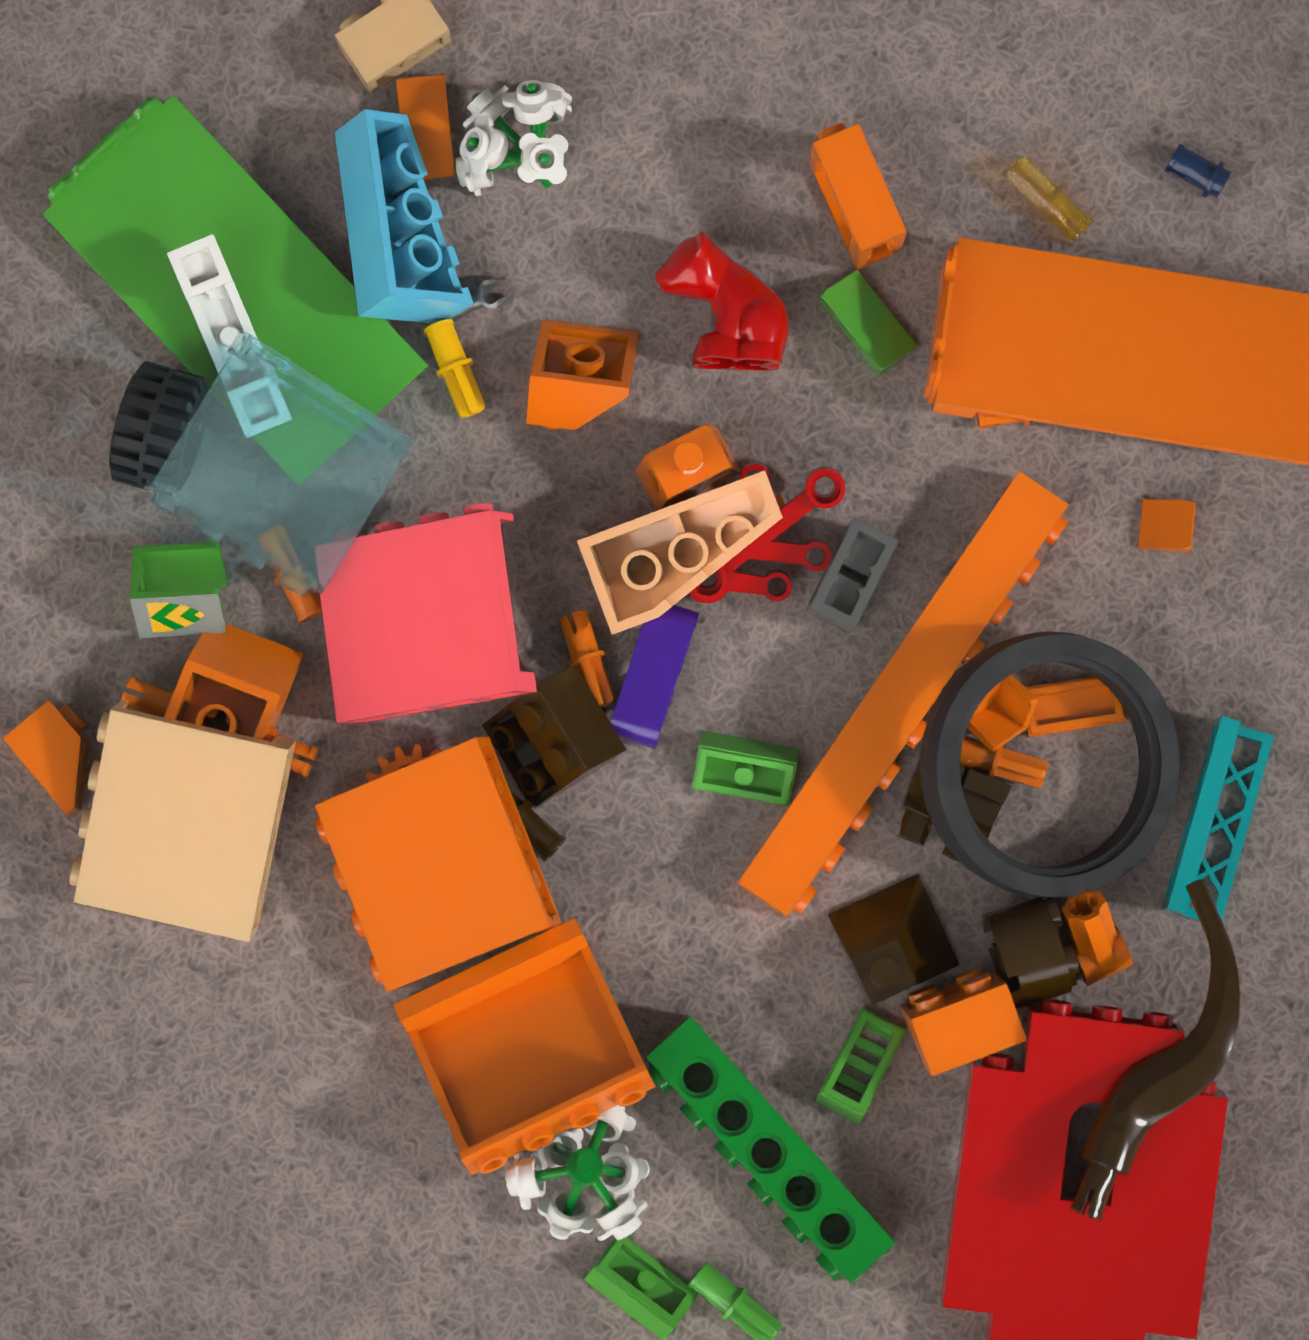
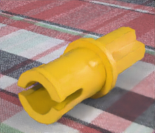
[424,319,485,418]

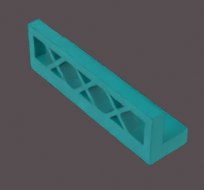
[1161,716,1274,921]

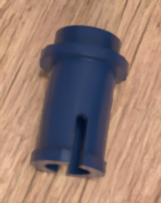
[1165,144,1231,198]

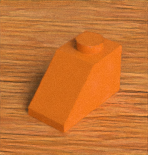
[3,700,88,817]

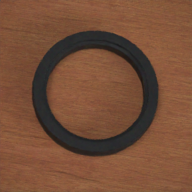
[920,631,1180,898]

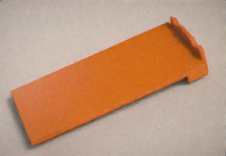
[923,237,1309,465]

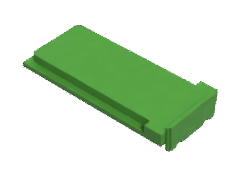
[43,95,429,487]

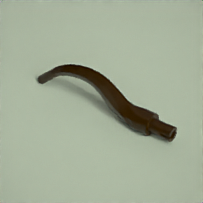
[1070,879,1240,1221]

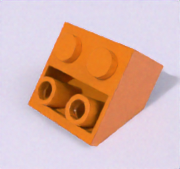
[899,967,1027,1076]

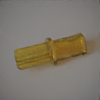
[1005,157,1094,243]

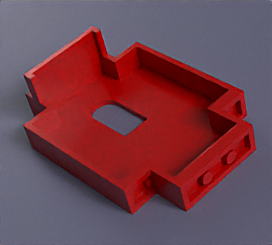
[940,999,1228,1340]

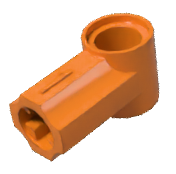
[1061,890,1133,986]

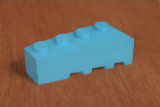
[335,109,474,324]

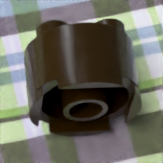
[981,897,1079,1010]

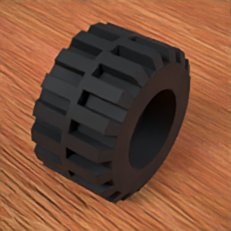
[109,361,209,497]

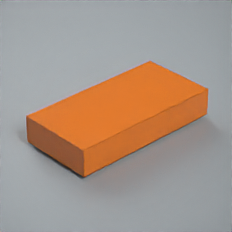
[1026,676,1127,738]

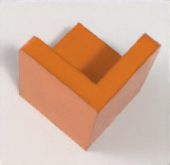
[967,674,1038,751]

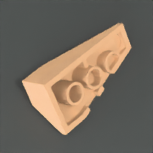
[577,471,783,635]

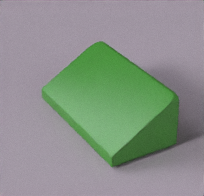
[818,270,918,377]
[691,730,799,806]
[584,1237,699,1340]

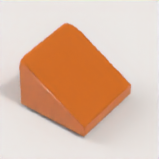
[1138,499,1196,554]

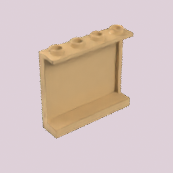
[69,700,296,942]

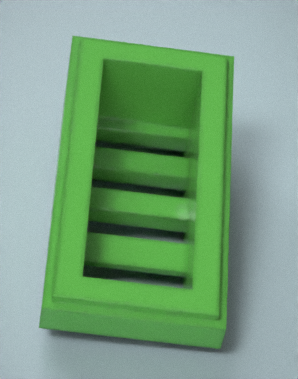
[815,1007,907,1124]

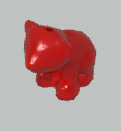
[655,231,789,371]

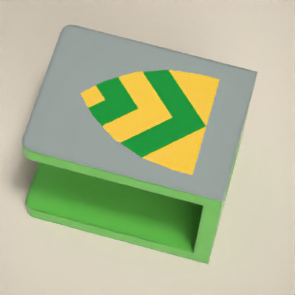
[130,542,227,638]

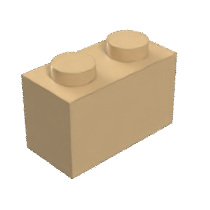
[335,0,452,94]

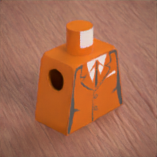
[635,423,740,511]

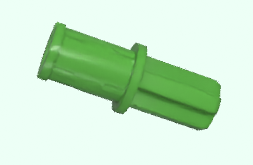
[687,1261,782,1340]

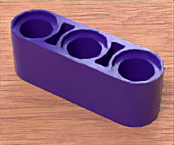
[611,605,699,749]

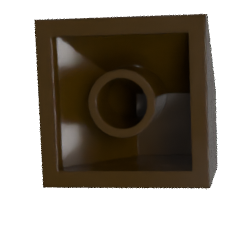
[828,874,960,1006]

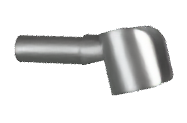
[452,276,515,322]

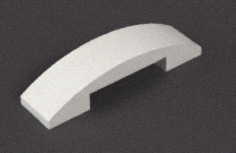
[167,234,291,439]

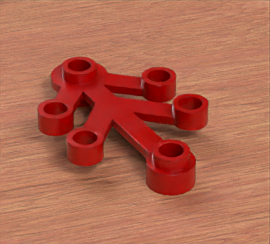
[688,462,846,603]

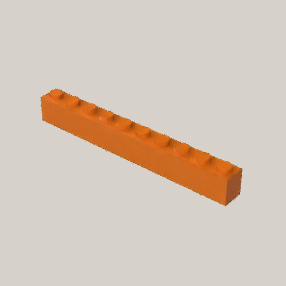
[737,471,1069,918]

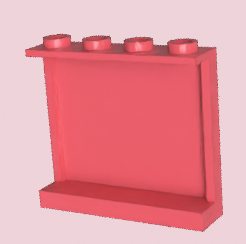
[314,503,537,724]

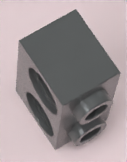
[805,517,899,633]

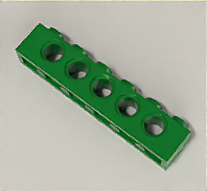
[646,1016,895,1284]

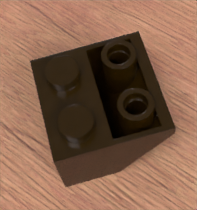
[482,665,627,809]

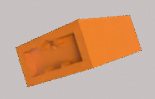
[809,123,907,270]

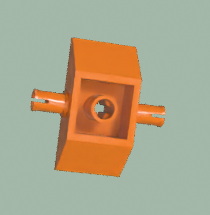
[121,623,318,778]

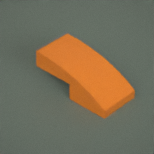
[396,73,456,180]

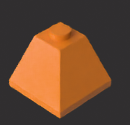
[526,319,639,430]

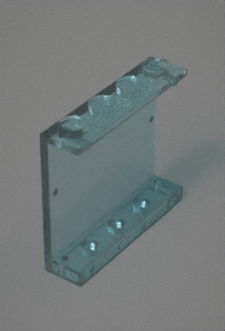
[143,332,414,597]

